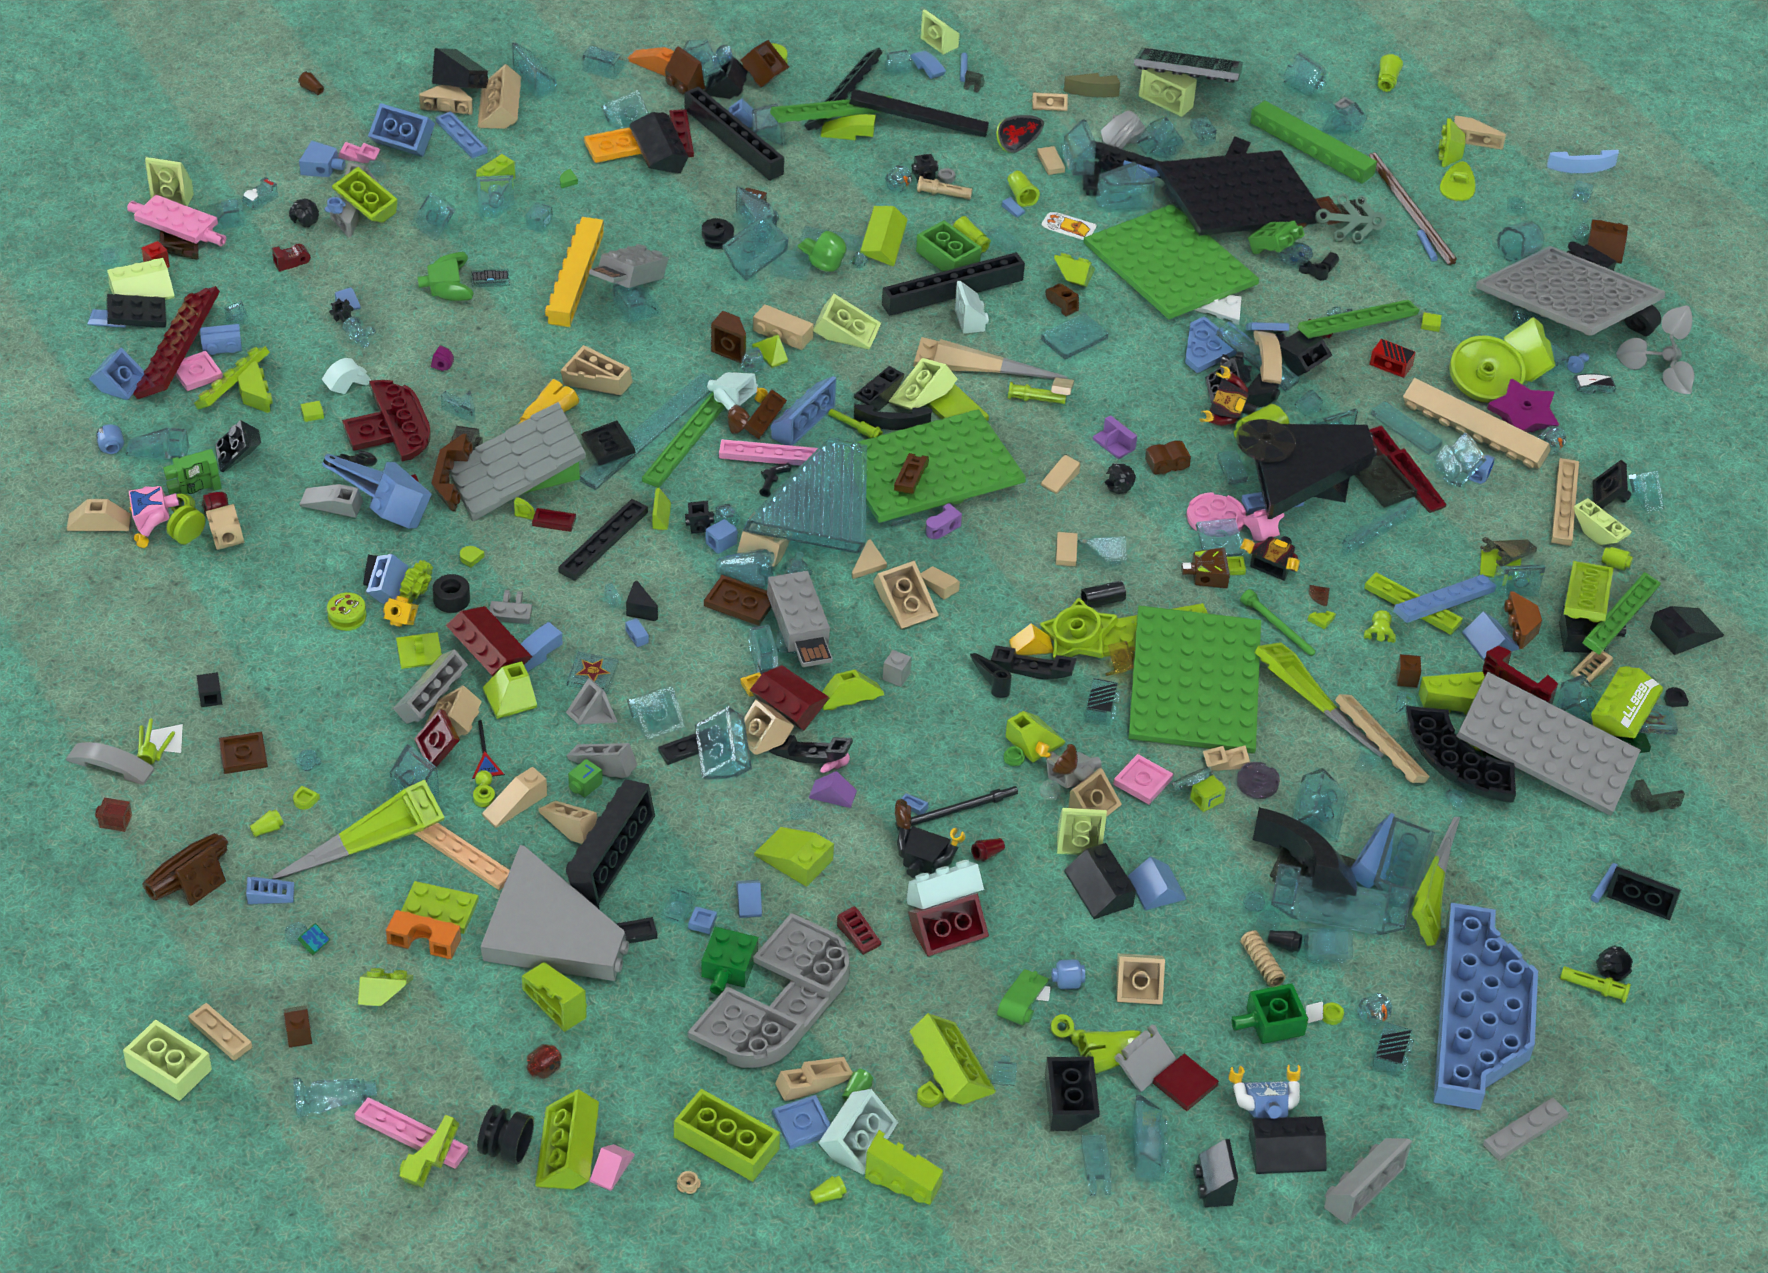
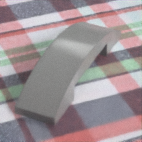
[66,742,154,785]

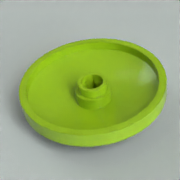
[1449,335,1526,403]

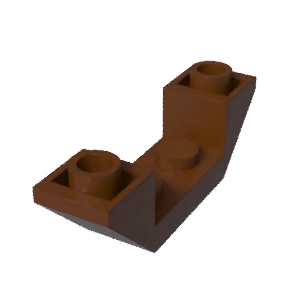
[431,434,473,511]

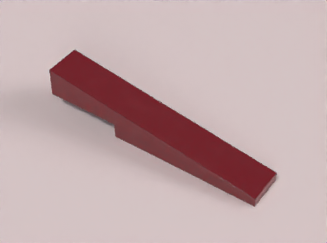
[1369,425,1447,513]

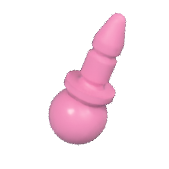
[820,753,850,773]

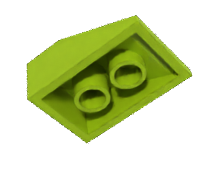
[754,827,834,887]

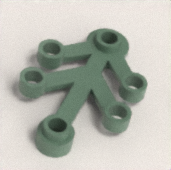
[1315,194,1386,243]

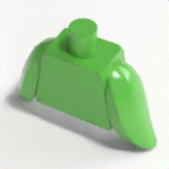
[417,252,474,301]

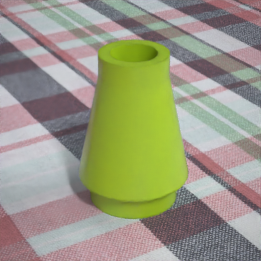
[249,809,284,837]
[809,1175,847,1205]

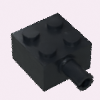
[1559,606,1626,653]

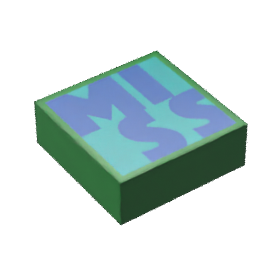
[298,923,331,956]

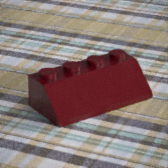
[446,606,533,676]

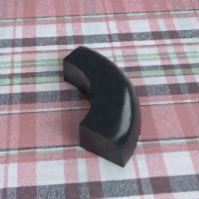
[1406,706,1516,803]

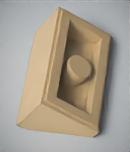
[1032,93,1068,111]

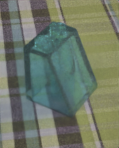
[1096,162,1155,212]

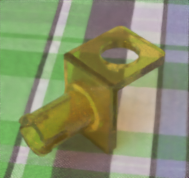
[1105,641,1135,676]

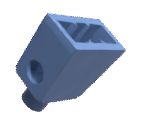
[299,141,345,177]

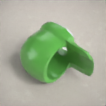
[797,231,847,272]

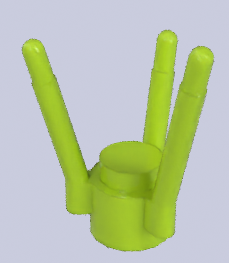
[137,718,175,765]

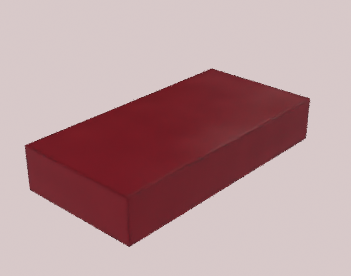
[532,508,576,532]

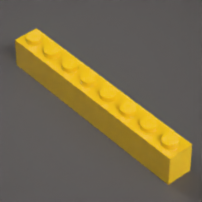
[545,217,604,327]

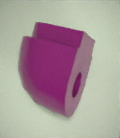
[431,345,454,371]

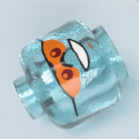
[885,165,912,192]
[1538,426,1566,454]
[1357,992,1392,1026]

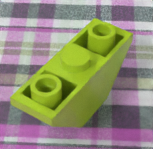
[237,361,273,413]
[822,669,884,710]

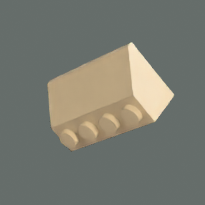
[478,64,521,128]

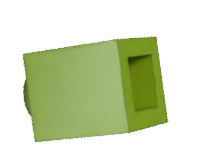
[1190,775,1226,812]

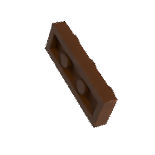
[744,389,787,439]

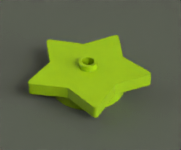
[1040,598,1118,660]

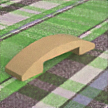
[1253,330,1282,384]

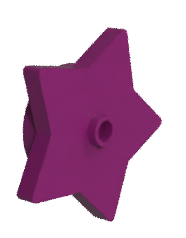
[1487,379,1559,433]

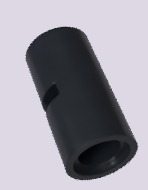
[1081,581,1126,608]

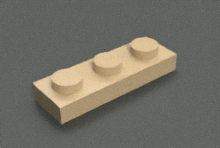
[188,1003,252,1061]

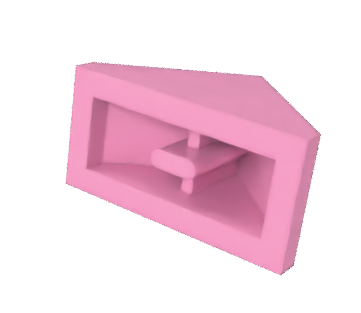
[590,1144,635,1191]

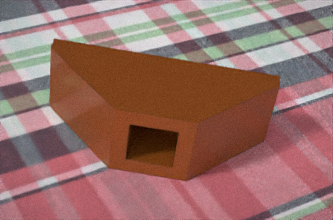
[1504,592,1542,649]

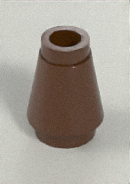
[298,71,324,95]

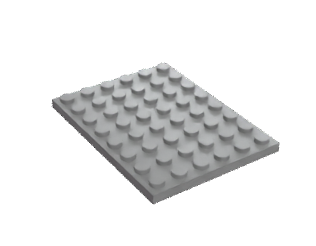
[1476,246,1665,336]

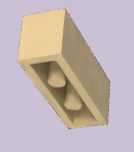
[753,304,814,350]

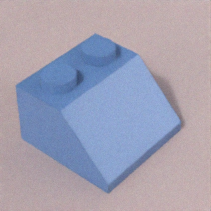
[89,348,144,400]

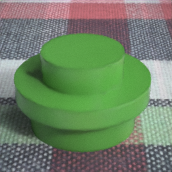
[1003,746,1025,766]

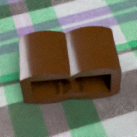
[1145,440,1191,475]

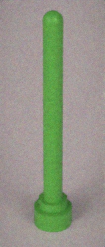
[1240,589,1315,656]

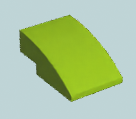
[1504,317,1555,386]

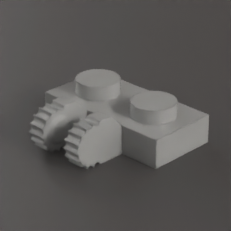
[489,590,533,624]

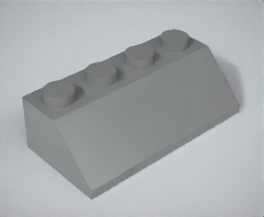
[1324,1138,1412,1225]

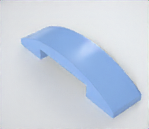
[1547,150,1619,173]

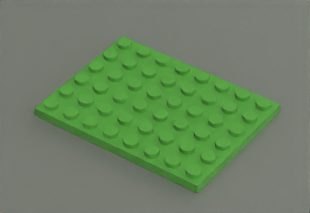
[1084,204,1259,319]
[835,409,1026,523]
[1128,605,1261,754]

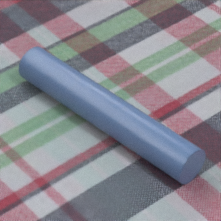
[960,53,968,82]
[1417,230,1438,261]
[1591,863,1618,903]

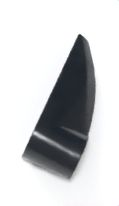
[970,653,1012,698]

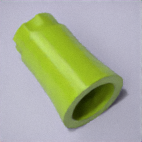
[1378,54,1403,92]
[1007,170,1040,207]
[953,216,991,253]

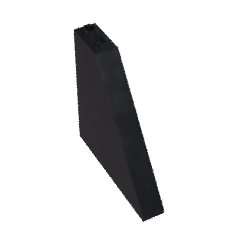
[1250,424,1377,519]

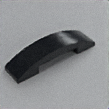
[854,404,932,430]
[991,645,1077,679]
[769,735,853,764]

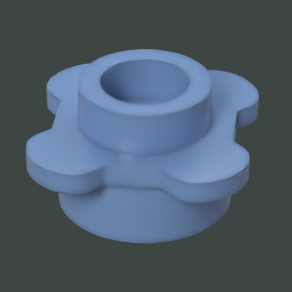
[325,197,345,214]

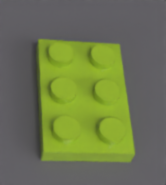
[401,881,479,934]

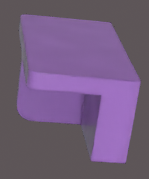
[1093,415,1137,459]

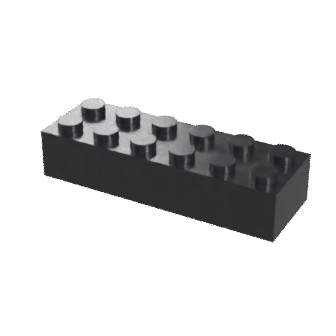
[566,779,655,906]

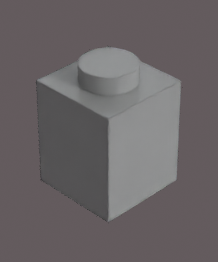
[883,650,912,687]

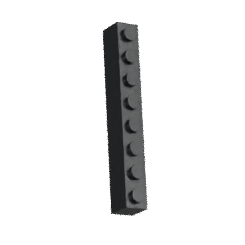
[684,87,784,181]
[882,252,1025,316]

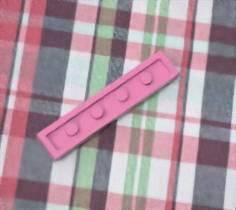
[719,439,819,467]
[355,1097,469,1169]

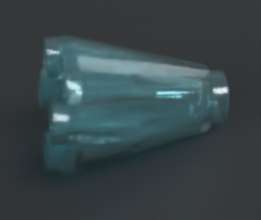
[716,549,775,589]

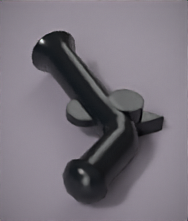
[759,463,791,497]

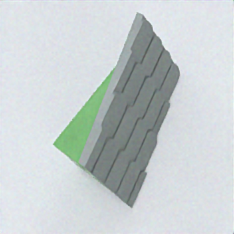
[450,402,585,521]

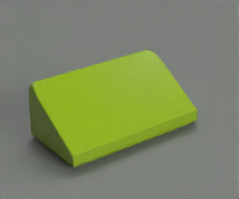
[652,488,671,530]

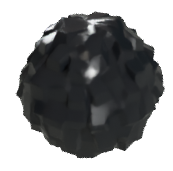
[289,198,319,227]
[1104,463,1136,494]
[1596,945,1633,982]

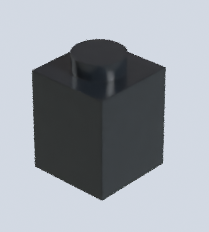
[196,672,223,708]

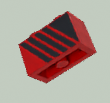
[1369,339,1416,378]

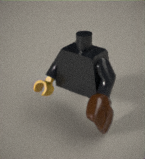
[895,799,965,878]

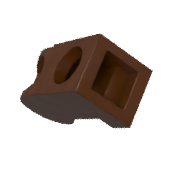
[1045,283,1079,316]

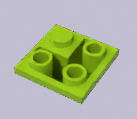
[1438,118,1465,167]
[1054,253,1095,287]
[483,662,537,719]
[1005,711,1065,763]
[358,968,413,1006]

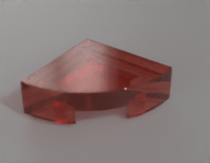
[1309,585,1330,606]

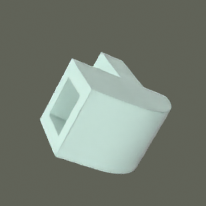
[322,358,371,394]

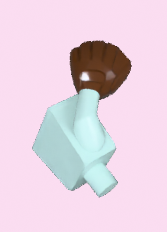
[707,372,768,434]

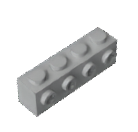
[393,649,468,724]

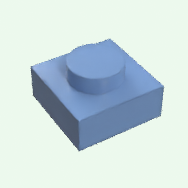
[688,907,717,934]

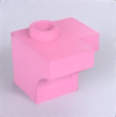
[1243,509,1284,541]

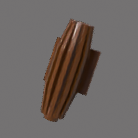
[142,833,228,906]

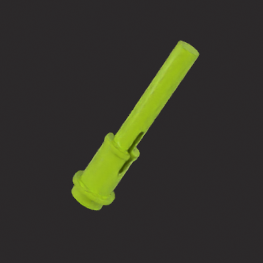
[828,409,883,438]

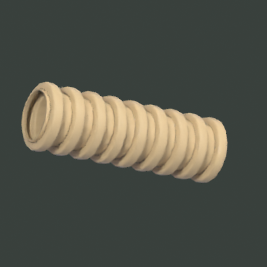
[1241,931,1286,987]

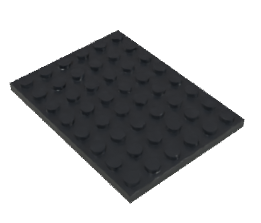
[1155,150,1327,236]

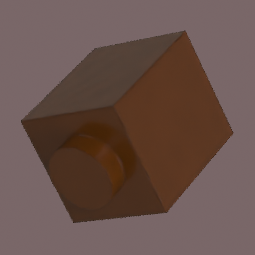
[1396,654,1422,688]

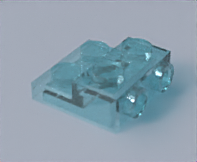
[1434,433,1486,487]

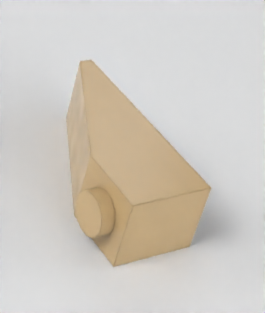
[1454,115,1506,150]
[482,767,547,828]
[539,801,598,845]

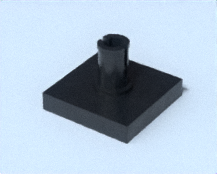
[1593,460,1631,509]

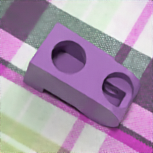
[926,503,962,539]

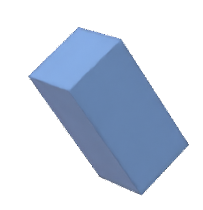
[625,618,649,647]

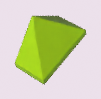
[752,335,788,368]

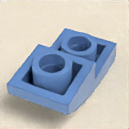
[911,51,946,79]

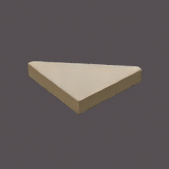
[852,539,887,579]

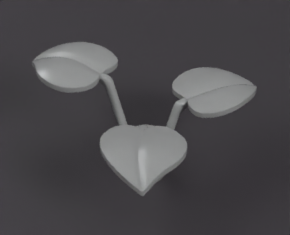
[1616,305,1695,394]

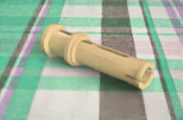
[917,176,972,200]

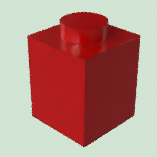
[141,241,170,268]

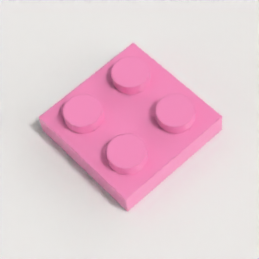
[175,351,223,391]
[1113,754,1173,805]

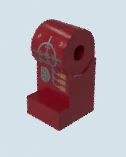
[272,244,311,272]

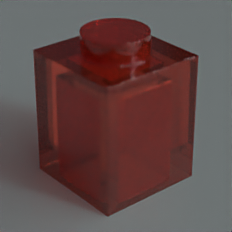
[95,797,132,832]

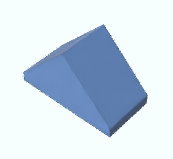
[736,880,762,918]

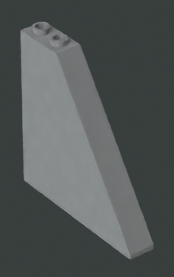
[481,845,629,981]

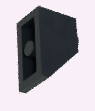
[1248,373,1280,408]

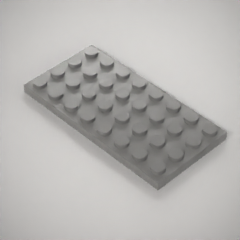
[1456,672,1641,816]

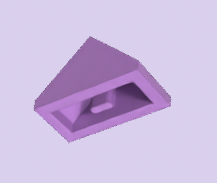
[809,771,857,808]

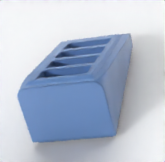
[246,877,294,904]

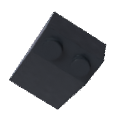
[1650,606,1724,655]

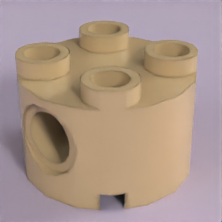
[206,504,245,550]

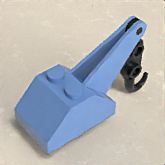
[322,451,432,528]

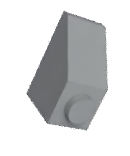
[330,198,360,238]

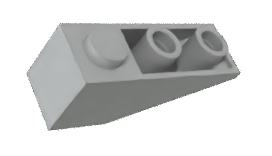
[299,484,363,518]

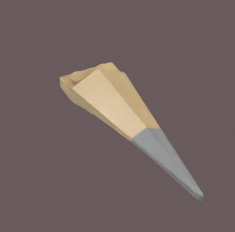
[913,337,1067,380]

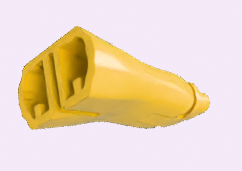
[518,379,579,424]

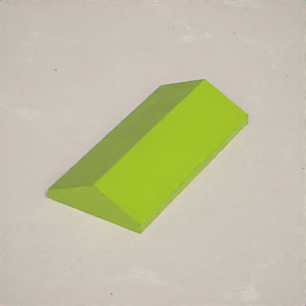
[859,206,908,266]

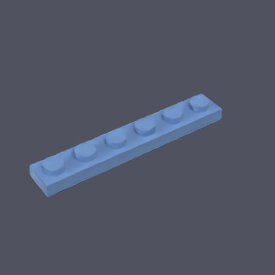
[1393,574,1496,623]

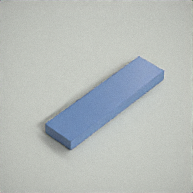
[436,111,488,158]

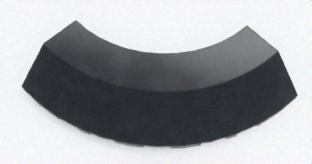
[1253,807,1357,896]

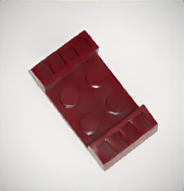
[1482,645,1558,704]

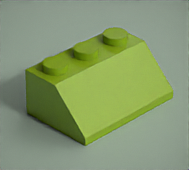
[332,167,398,222]

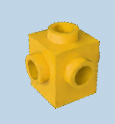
[383,596,419,627]

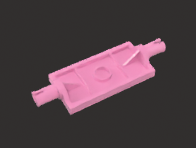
[127,195,226,246]

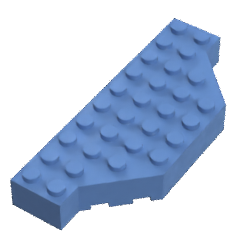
[1433,903,1538,1110]

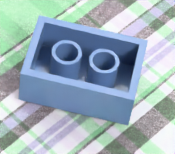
[368,103,435,157]

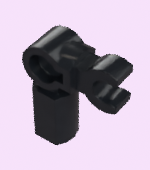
[1299,252,1339,281]

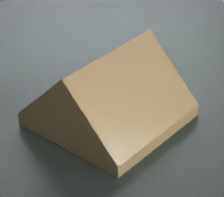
[1068,768,1122,817]

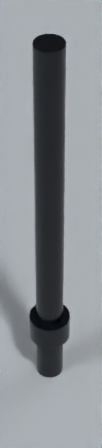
[895,786,1018,830]

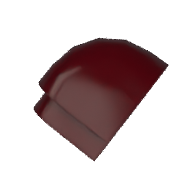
[202,492,229,515]

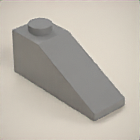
[566,743,638,778]

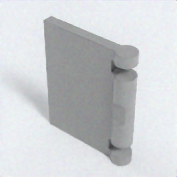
[1115,1024,1177,1092]

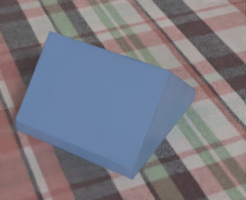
[1462,611,1519,661]
[1128,856,1186,910]

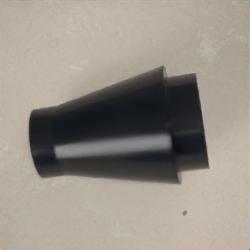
[1268,930,1303,953]

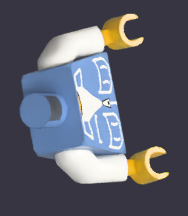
[1228,1065,1301,1119]

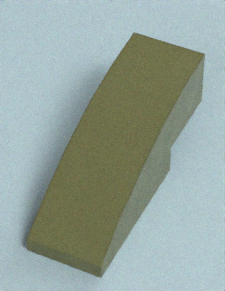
[1064,73,1120,97]

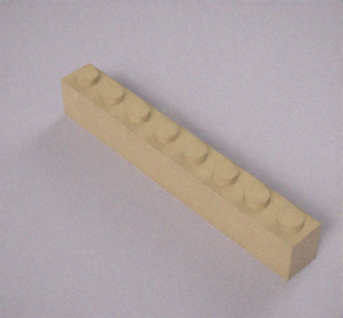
[1403,378,1551,469]

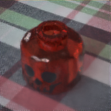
[526,1044,562,1079]

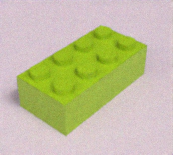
[674,1089,780,1182]

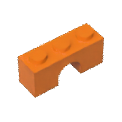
[386,910,461,960]

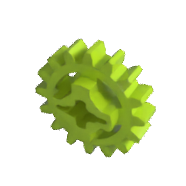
[399,560,433,603]

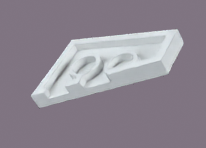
[1194,295,1241,325]

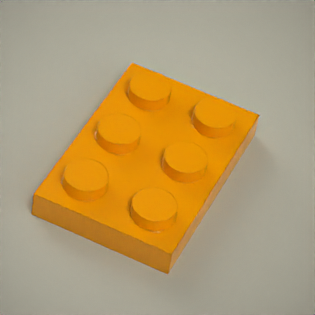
[584,127,642,163]

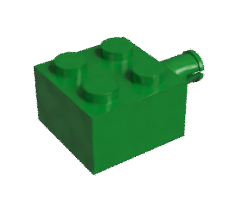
[701,926,759,995]
[1231,983,1308,1044]

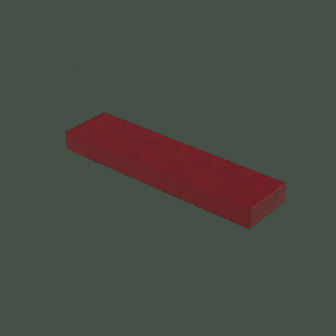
[669,109,694,157]

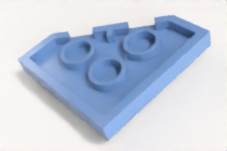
[1185,316,1241,373]

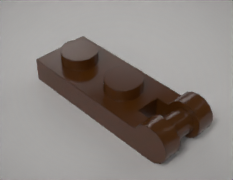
[894,453,929,494]

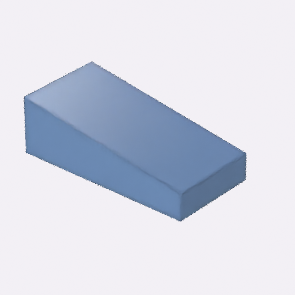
[1002,197,1025,218]
[901,793,929,815]

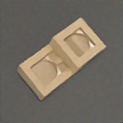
[1203,746,1251,771]

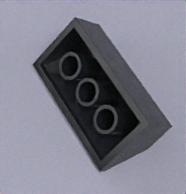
[629,112,689,174]

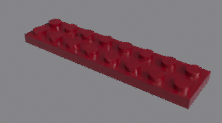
[133,286,220,399]

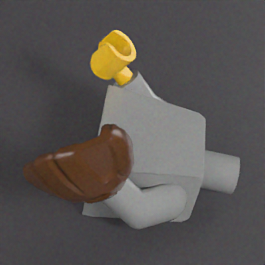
[1035,741,1101,788]

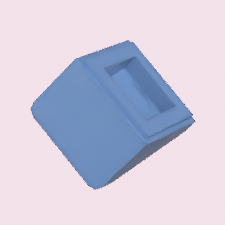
[335,288,361,311]

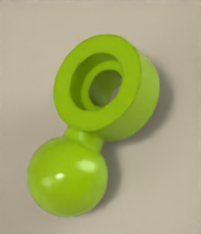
[473,770,495,807]
[1050,1014,1086,1047]

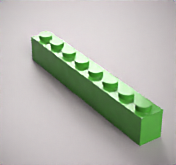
[1250,100,1377,184]

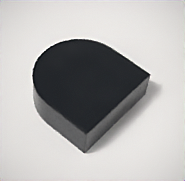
[1664,687,1689,707]

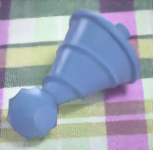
[1566,353,1589,373]

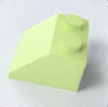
[921,10,959,54]

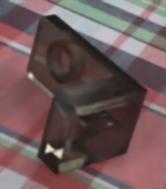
[1631,779,1685,813]

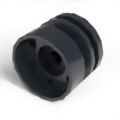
[477,1104,534,1165]

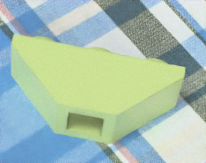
[1574,498,1632,545]

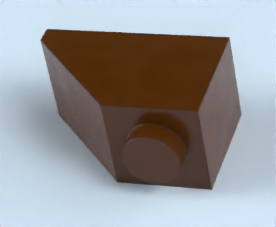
[283,1005,312,1048]

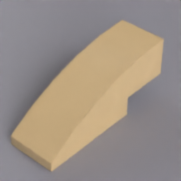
[775,1057,853,1101]

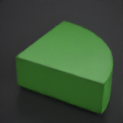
[560,169,578,189]

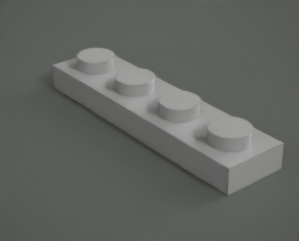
[1483,1098,1569,1161]

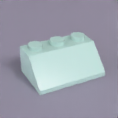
[907,860,984,909]
[819,1089,898,1174]

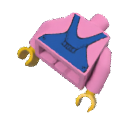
[129,486,179,548]

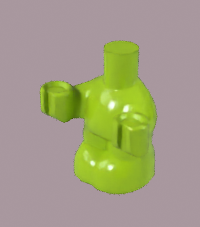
[1364,610,1396,643]

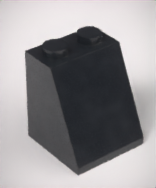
[432,48,488,88]

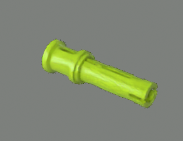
[1007,382,1066,405]
[1560,966,1631,1003]

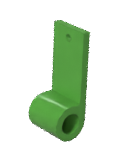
[997,969,1049,1026]

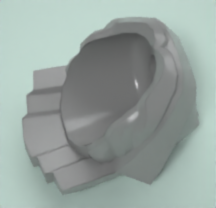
[1101,110,1146,149]

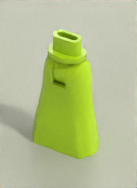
[1077,1030,1153,1074]

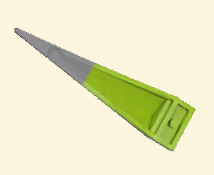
[1255,642,1384,758]
[272,780,445,880]
[1412,817,1460,946]

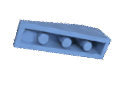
[1351,813,1395,890]

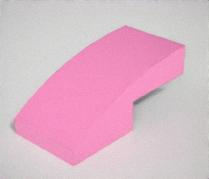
[338,142,380,163]

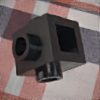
[911,154,938,182]
[685,501,714,534]

